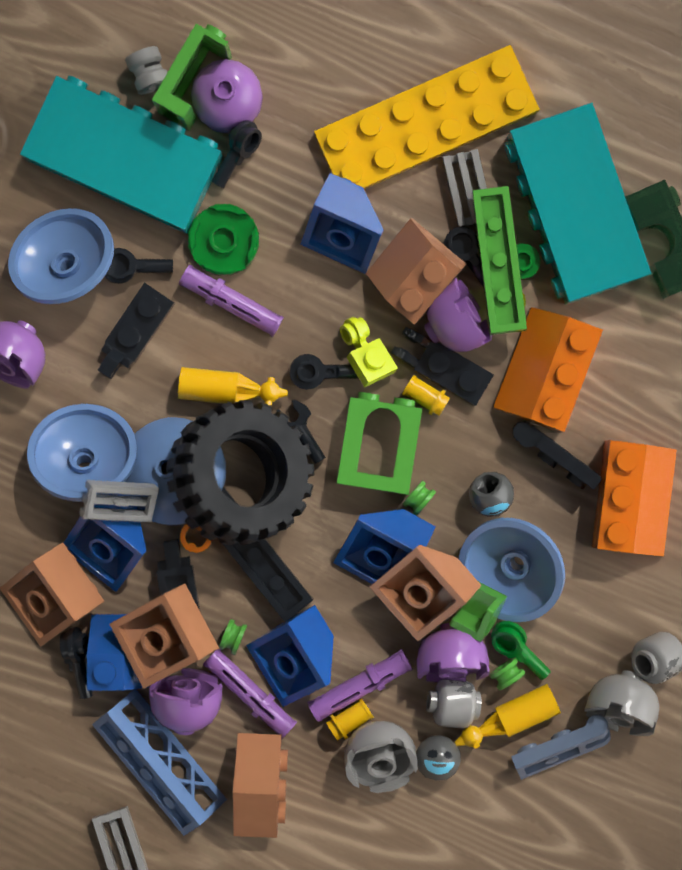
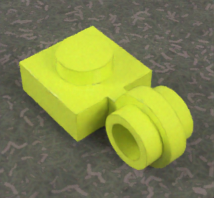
[340,317,398,388]

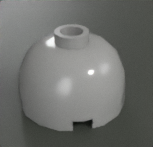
[584,670,660,736]
[344,721,418,793]

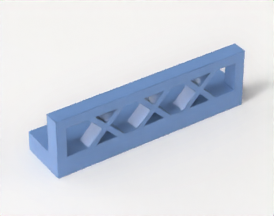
[92,689,227,836]

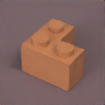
[233,733,288,838]

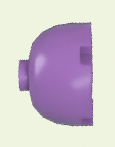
[191,59,263,134]
[425,278,492,352]
[0,320,46,389]
[417,623,490,682]
[149,668,222,735]

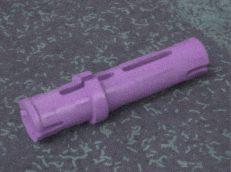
[178,264,284,337]
[203,649,297,739]
[307,649,413,722]

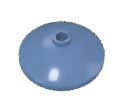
[8,208,114,304]
[27,404,137,502]
[124,417,226,525]
[459,518,565,622]

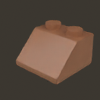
[366,218,466,325]
[0,542,105,647]
[370,545,481,641]
[110,584,219,689]

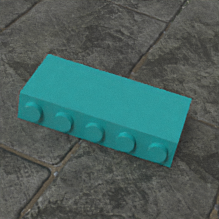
[20,75,223,234]
[504,102,652,305]

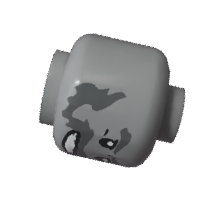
[631,632,682,684]
[426,679,482,728]

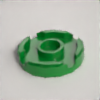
[188,204,259,276]

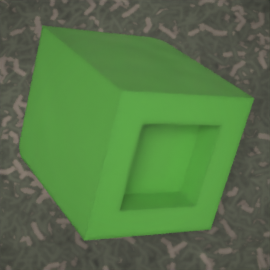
[450,581,507,642]

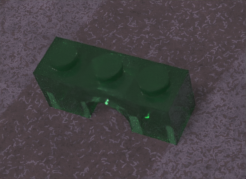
[625,180,682,300]

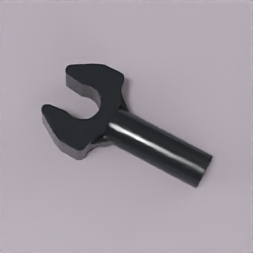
[276,400,326,465]

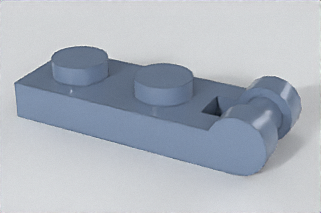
[511,715,611,780]

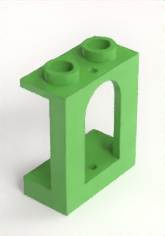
[152,24,232,131]
[337,392,422,495]

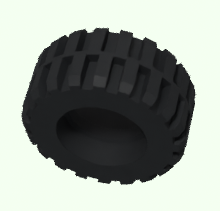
[166,400,314,545]

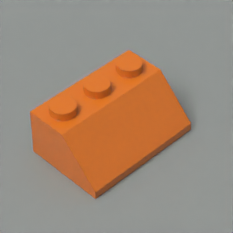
[493,307,603,433]
[592,440,677,557]

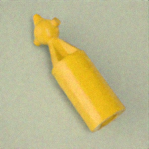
[178,367,288,406]
[454,684,561,749]

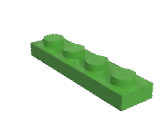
[472,186,527,335]

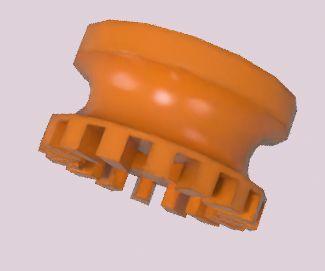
[180,524,212,553]

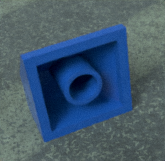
[300,173,384,274]
[63,494,147,592]
[333,509,436,584]
[246,605,334,707]
[87,614,149,691]

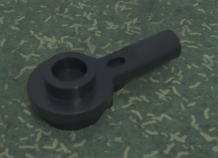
[212,120,262,188]
[444,227,484,288]
[105,248,173,284]
[289,354,359,390]
[60,627,93,699]

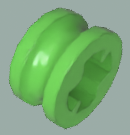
[402,480,436,515]
[219,619,247,655]
[489,658,526,690]

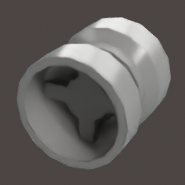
[125,46,168,95]

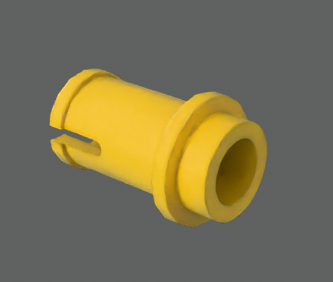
[402,375,450,416]
[326,698,374,741]

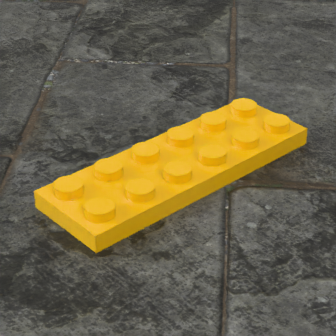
[314,44,540,189]

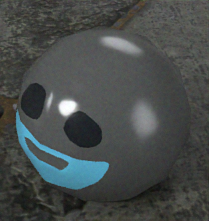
[469,472,514,517]
[416,735,461,781]

